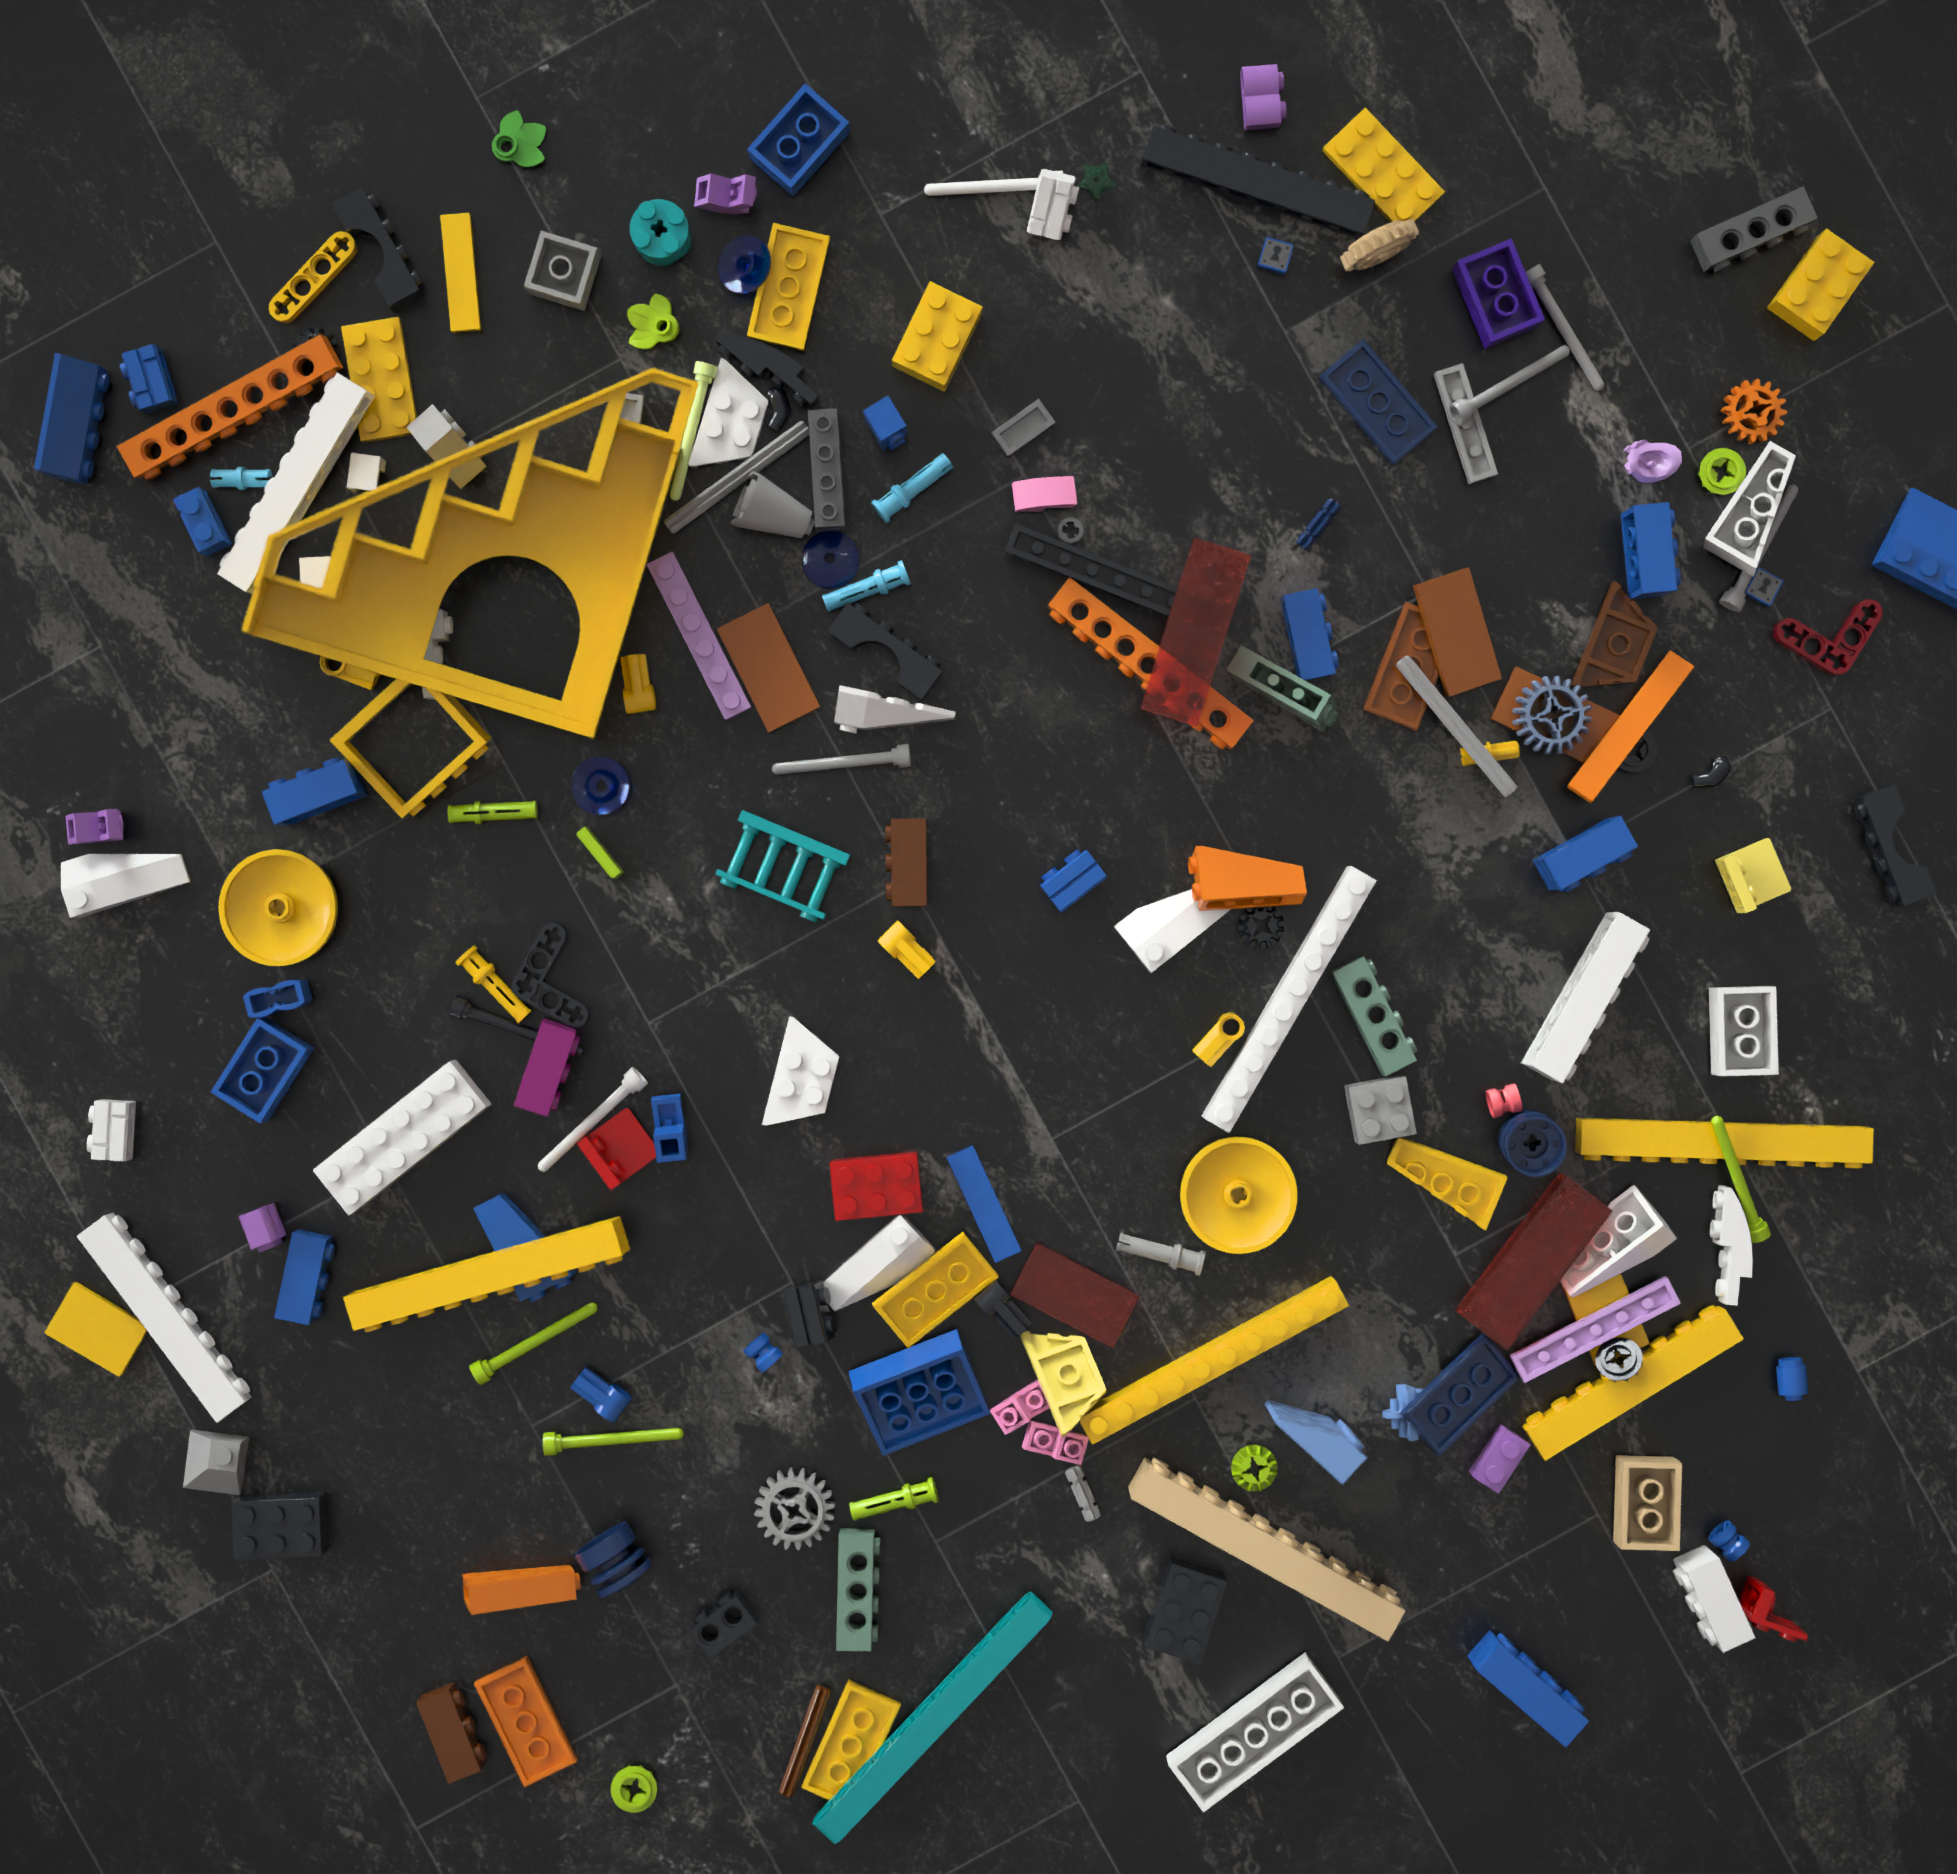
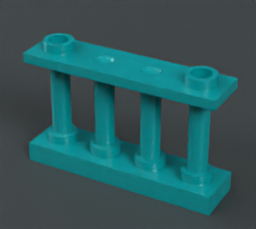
[715,810,851,922]

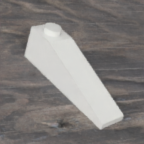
[834,685,956,734]
[61,854,191,918]
[1114,889,1231,973]
[1556,1185,1677,1298]
[823,1214,937,1311]

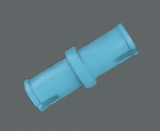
[210,467,273,490]

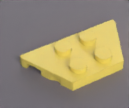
[1020,1331,1106,1437]

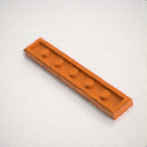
[1567,650,1694,804]

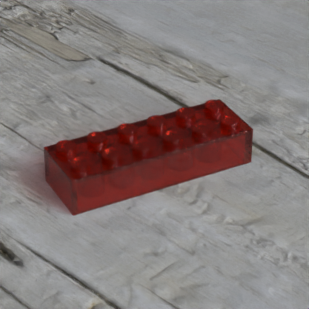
[1140,538,1251,726]
[1455,1173,1613,1350]

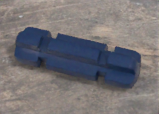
[1296,498,1341,551]

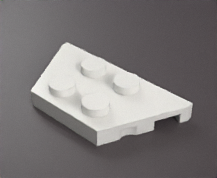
[688,358,769,468]
[762,1016,839,1126]

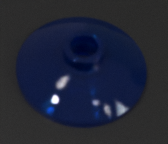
[718,235,771,294]
[801,531,859,589]
[571,757,629,815]

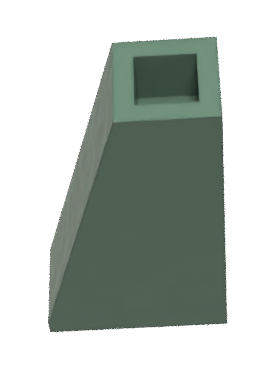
[1226,645,1338,732]

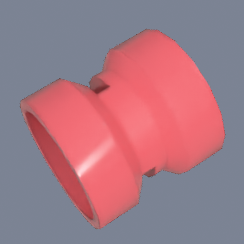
[1486,1084,1522,1118]

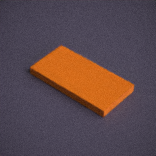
[474,1656,578,1788]

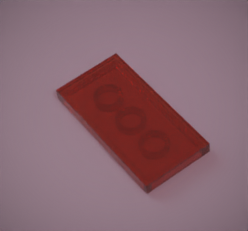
[1010,1242,1140,1348]

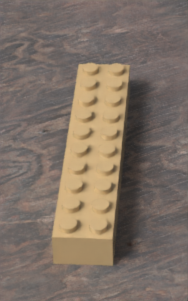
[1128,1457,1405,1641]

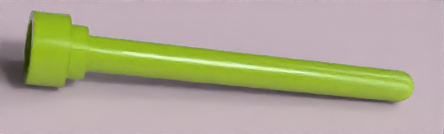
[1711,1116,1771,1243]
[469,1303,598,1385]
[543,1428,684,1456]

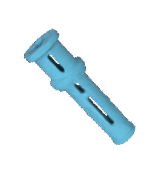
[871,453,954,523]
[822,560,911,612]

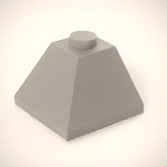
[183,1430,249,1495]

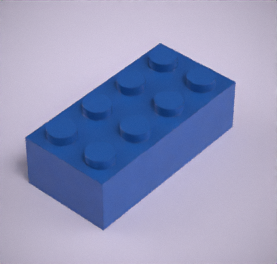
[1467,1630,1589,1747]

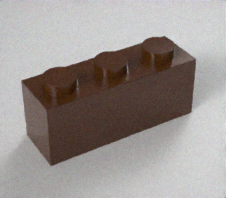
[885,818,927,906]
[416,1682,487,1784]

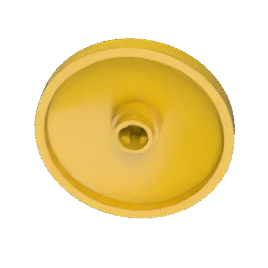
[219,849,338,966]
[1180,1136,1297,1254]

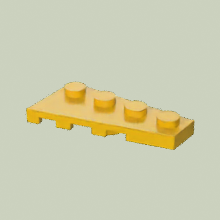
[1387,1137,1507,1231]

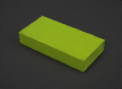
[577,827,624,879]

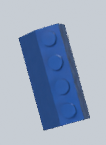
[34,353,109,485]

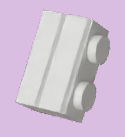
[1027,169,1079,240]
[87,1099,136,1161]

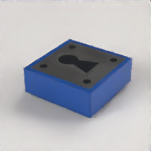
[1257,237,1294,275]
[1744,567,1784,607]

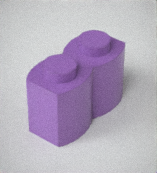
[1240,64,1286,131]
[238,1203,287,1252]

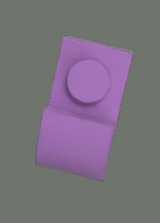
[694,174,757,214]
[66,809,123,845]

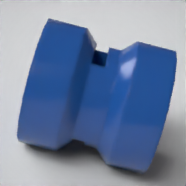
[743,1332,783,1373]
[1708,1520,1750,1562]

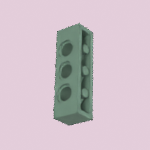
[1330,956,1418,1076]
[836,1528,880,1652]

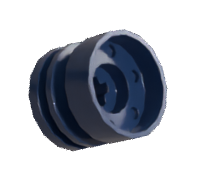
[1498,1109,1567,1177]
[574,1521,652,1598]

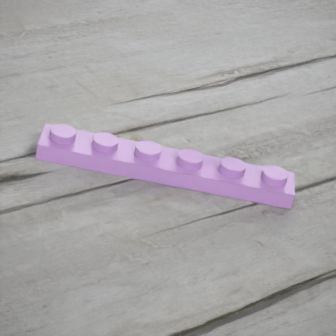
[646,551,752,721]
[1510,1276,1681,1383]

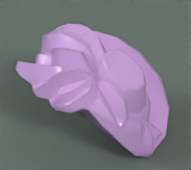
[1624,439,1682,483]

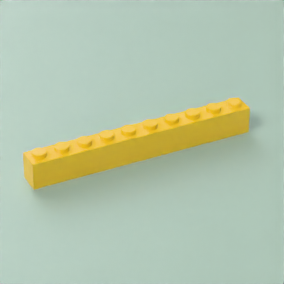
[1575,1118,1874,1168]
[343,1216,630,1332]
[1080,1276,1349,1445]

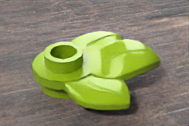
[627,294,679,350]

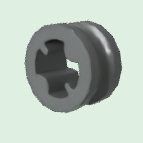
[1057,517,1084,545]

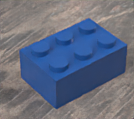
[747,84,851,197]
[1621,502,1681,600]
[261,757,369,826]
[1532,816,1638,892]
[211,1017,315,1123]

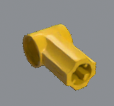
[621,654,656,714]
[319,656,380,691]
[877,920,936,979]
[1192,1012,1245,1067]

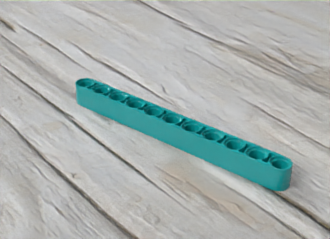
[812,1592,1053,1844]

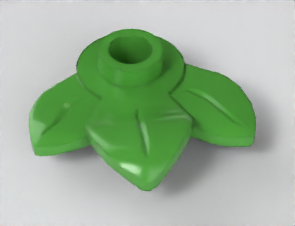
[492,110,547,167]

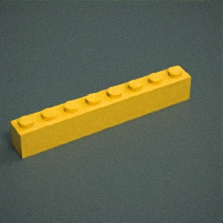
[1521,1305,1743,1461]

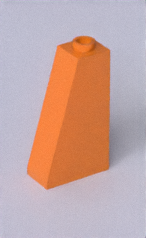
[462,1565,581,1615]

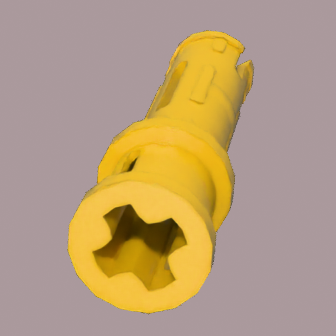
[455,945,532,1023]

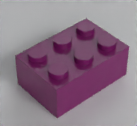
[514,1018,580,1117]

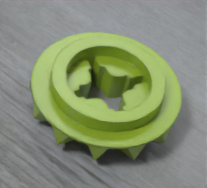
[1698,448,1746,495]
[1231,1445,1277,1492]
[611,1765,657,1813]

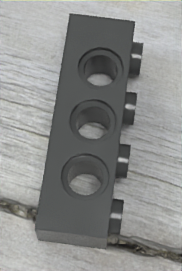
[1690,186,1818,272]
[808,408,846,532]

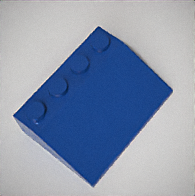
[1871,487,1957,609]
[849,1329,990,1456]

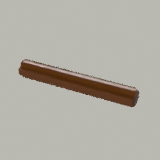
[779,1685,830,1798]

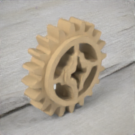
[1340,219,1419,271]

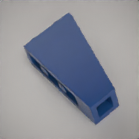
[473,1193,576,1303]

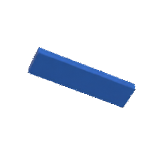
[947,1145,1021,1263]

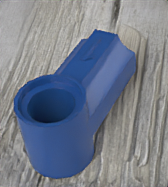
[570,1367,632,1423]

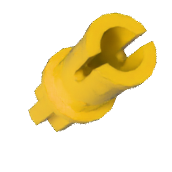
[1460,741,1520,767]

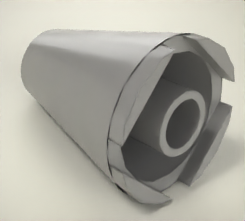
[731,471,815,538]

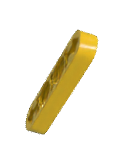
[269,231,358,324]

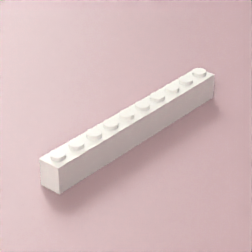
[1202,866,1377,1133]

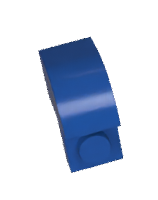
[651,1093,688,1163]

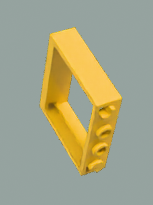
[330,679,492,818]

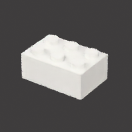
[1709,986,1779,1076]
[1673,1545,1755,1652]

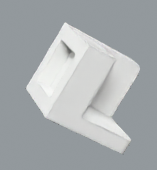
[347,453,386,492]

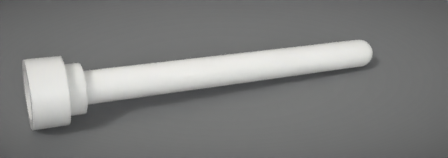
[924,170,1063,196]
[538,1067,648,1172]

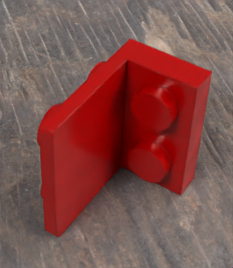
[577,1108,656,1190]
[1739,1575,1809,1642]

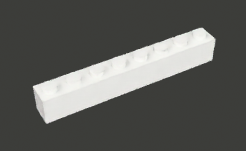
[217,373,375,594]
[77,1213,252,1423]

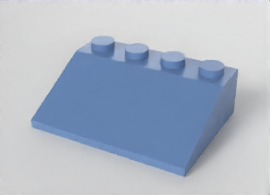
[1264,1399,1367,1484]

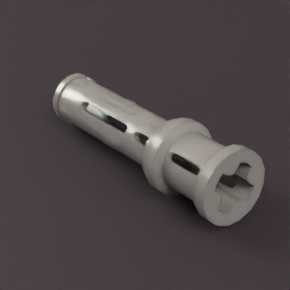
[1116,1233,1206,1276]

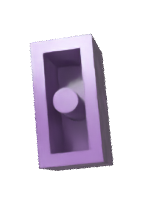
[1468,1423,1530,1494]

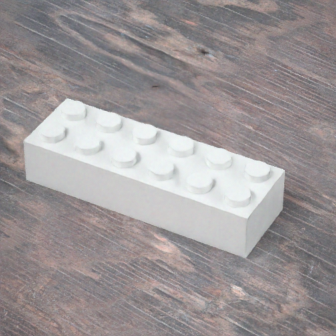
[1521,912,1650,1083]
[313,1059,492,1216]
[1166,1652,1344,1812]

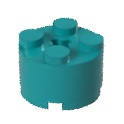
[630,199,692,266]

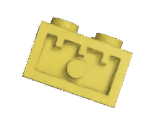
[1715,838,1791,913]

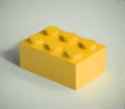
[1767,229,1874,341]
[892,281,983,392]

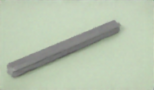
[664,421,809,533]
[1396,655,1517,797]

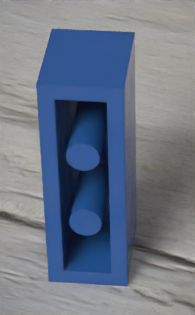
[1280,588,1339,681]
[274,1229,335,1325]

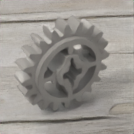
[754,1468,835,1550]

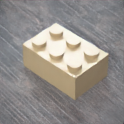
[1613,1455,1682,1551]

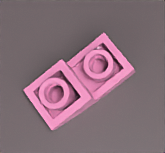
[1012,476,1077,512]
[990,1379,1050,1435]
[1022,1420,1089,1465]

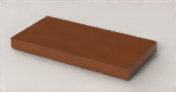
[1413,567,1502,697]
[1362,602,1439,731]
[717,603,821,733]
[1490,666,1620,764]

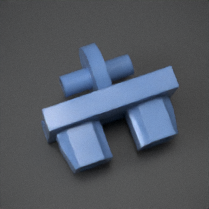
[1382,1384,1423,1441]

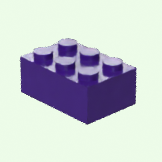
[1452,239,1545,349]

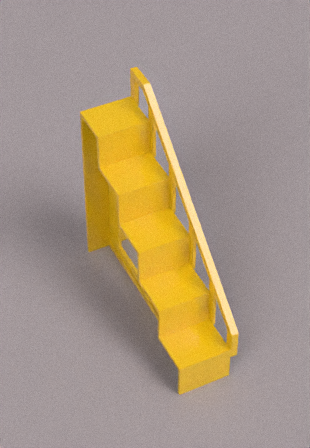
[242,368,699,740]

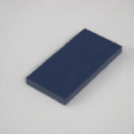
[1318,339,1438,466]
[1400,1333,1521,1457]

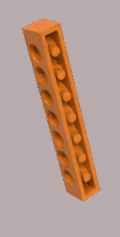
[117,335,344,481]
[1047,577,1254,750]

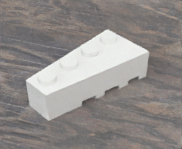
[1703,441,1796,577]

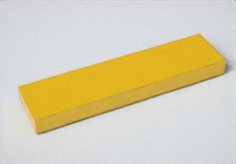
[440,213,481,333]

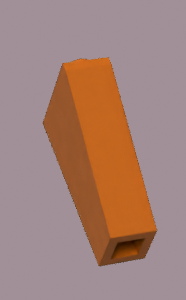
[1188,846,1307,911]

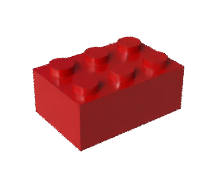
[830,1151,923,1221]

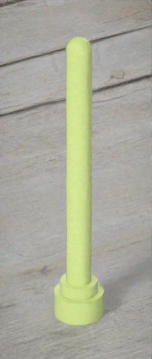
[670,361,718,501]

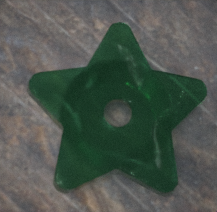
[1077,162,1115,199]

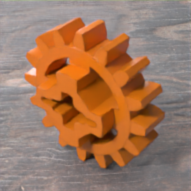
[1721,379,1787,444]

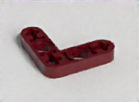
[1773,599,1883,676]

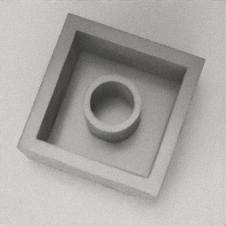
[524,231,601,311]
[1344,1075,1417,1145]

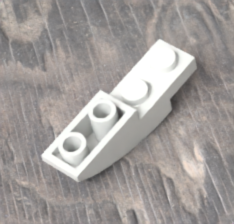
[1710,1185,1753,1306]

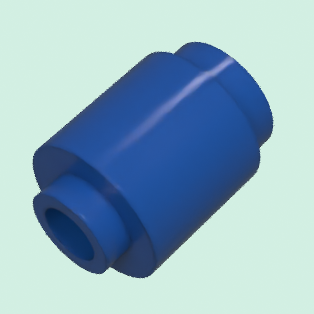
[1776,1357,1809,1401]

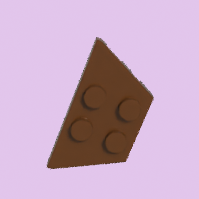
[1570,581,1658,687]

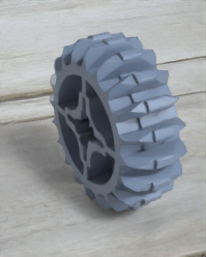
[1512,676,1592,755]

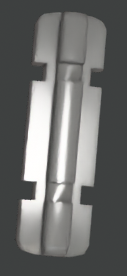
[1065,1465,1101,1522]

